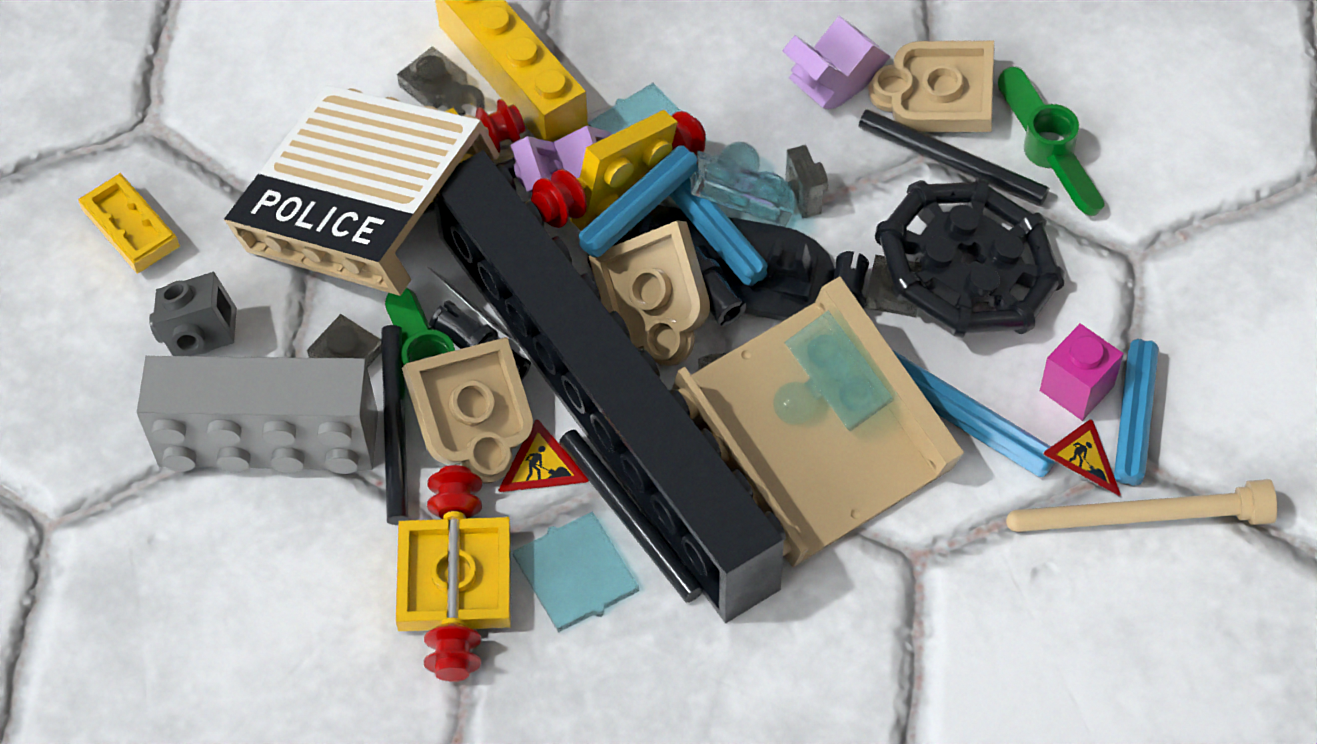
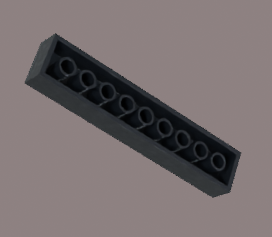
[433,150,786,624]

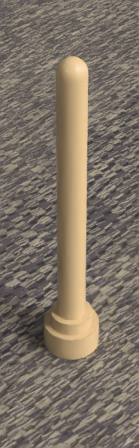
[1006,479,1277,532]

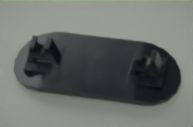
[587,205,835,321]

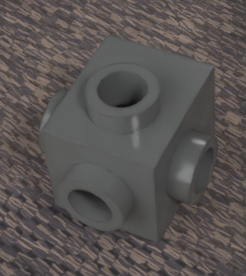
[149,271,237,356]

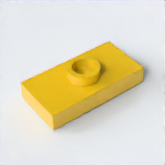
[78,172,180,274]

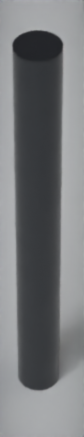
[859,109,1050,206]
[381,325,409,525]
[559,429,703,603]

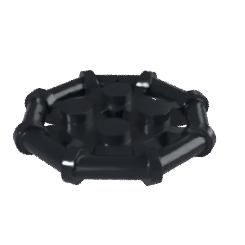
[875,177,1065,338]

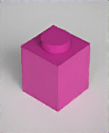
[1039,323,1124,421]

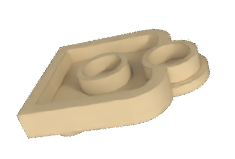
[869,41,994,132]
[588,221,710,366]
[402,337,533,484]

